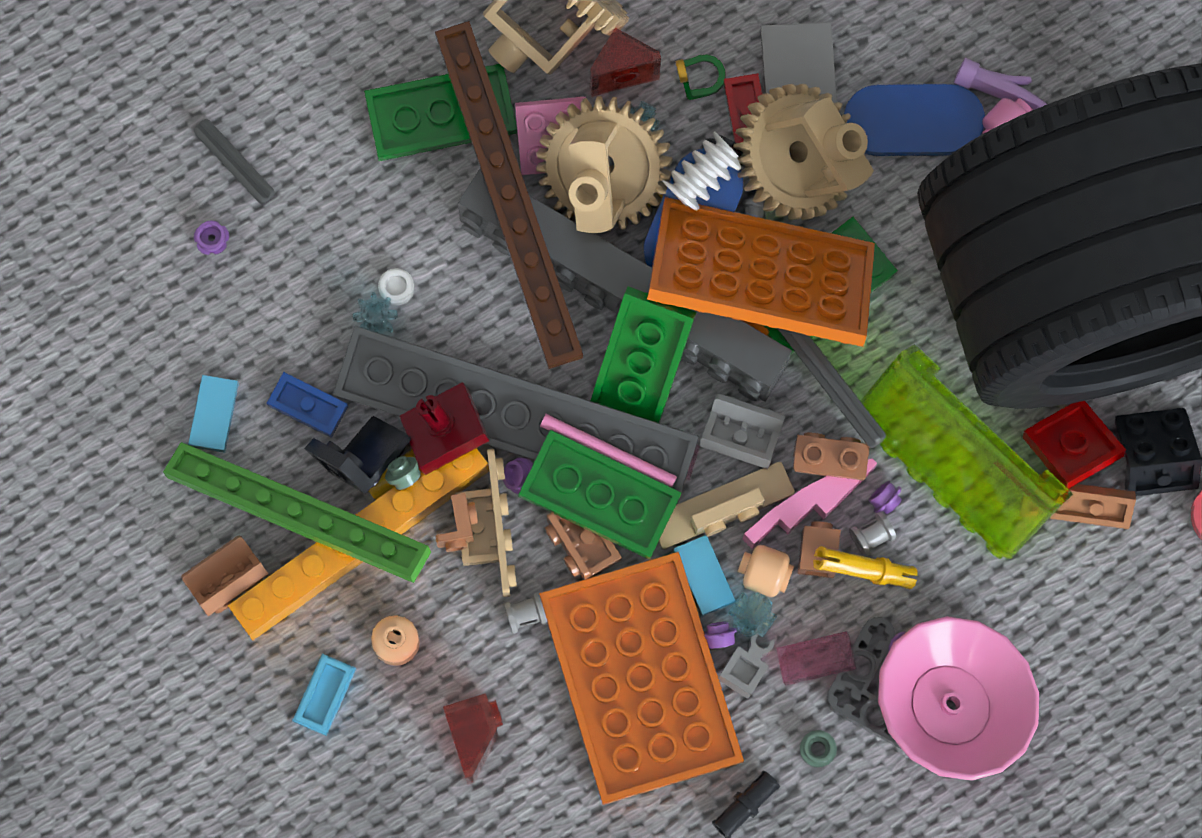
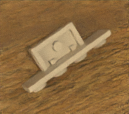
[455,449,517,597]
[659,462,795,550]

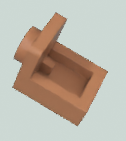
[435,493,478,552]

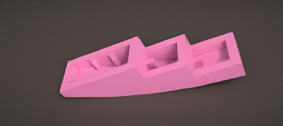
[742,458,877,550]

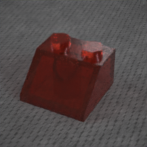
[443,693,503,785]

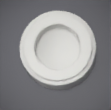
[378,268,414,305]

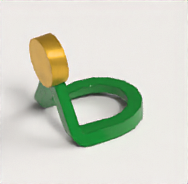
[675,54,726,100]

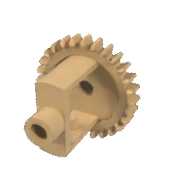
[483,0,629,75]
[733,84,874,220]
[536,96,673,233]

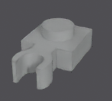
[718,630,775,699]

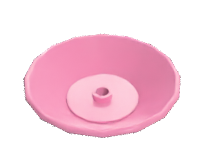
[878,616,1039,781]

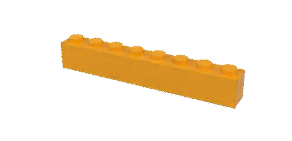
[228,448,489,641]

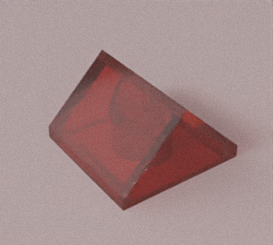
[590,27,661,97]

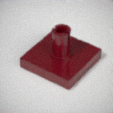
[399,382,489,475]

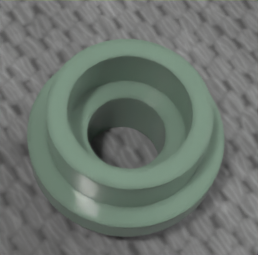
[385,456,421,490]
[800,730,837,767]

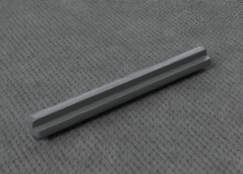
[777,328,886,448]

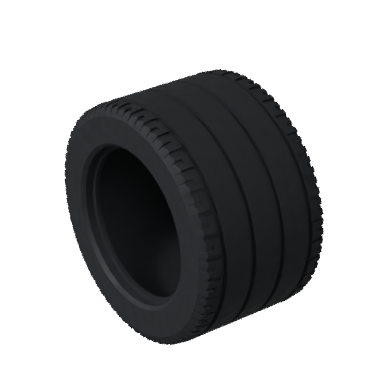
[917,63,1202,409]

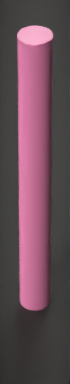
[540,414,677,488]

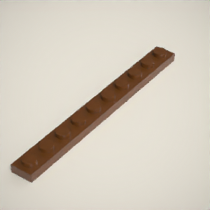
[435,21,583,369]

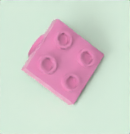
[515,96,586,175]

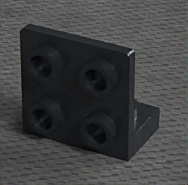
[1115,408,1202,496]
[304,416,411,494]

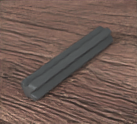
[194,119,275,205]

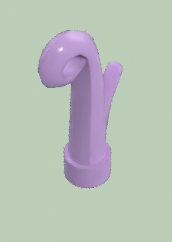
[953,58,1047,110]

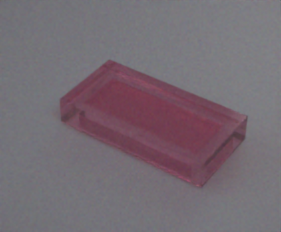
[776,631,856,686]

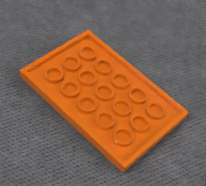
[647,197,875,347]
[539,552,744,805]

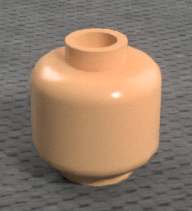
[738,544,794,597]
[371,615,420,666]

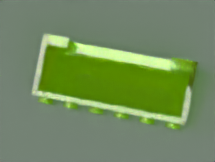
[860,344,1073,559]

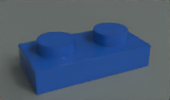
[267,372,348,438]

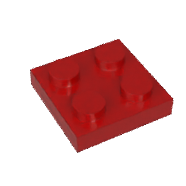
[1023,401,1126,490]

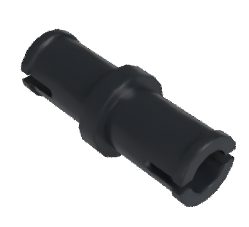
[712,770,780,838]

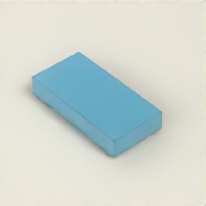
[188,375,239,453]
[673,535,736,617]
[292,654,356,736]

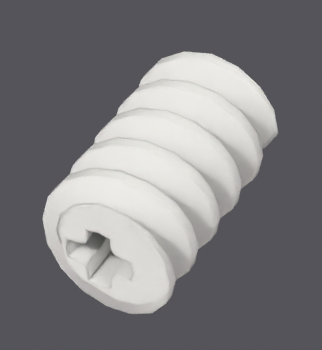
[662,131,741,211]

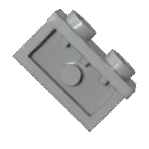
[699,394,785,469]

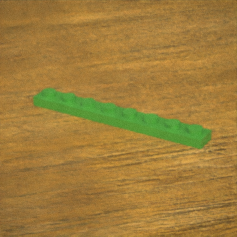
[163,442,431,583]

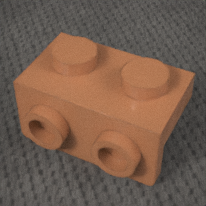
[793,432,870,481]
[544,512,622,580]
[181,535,268,616]

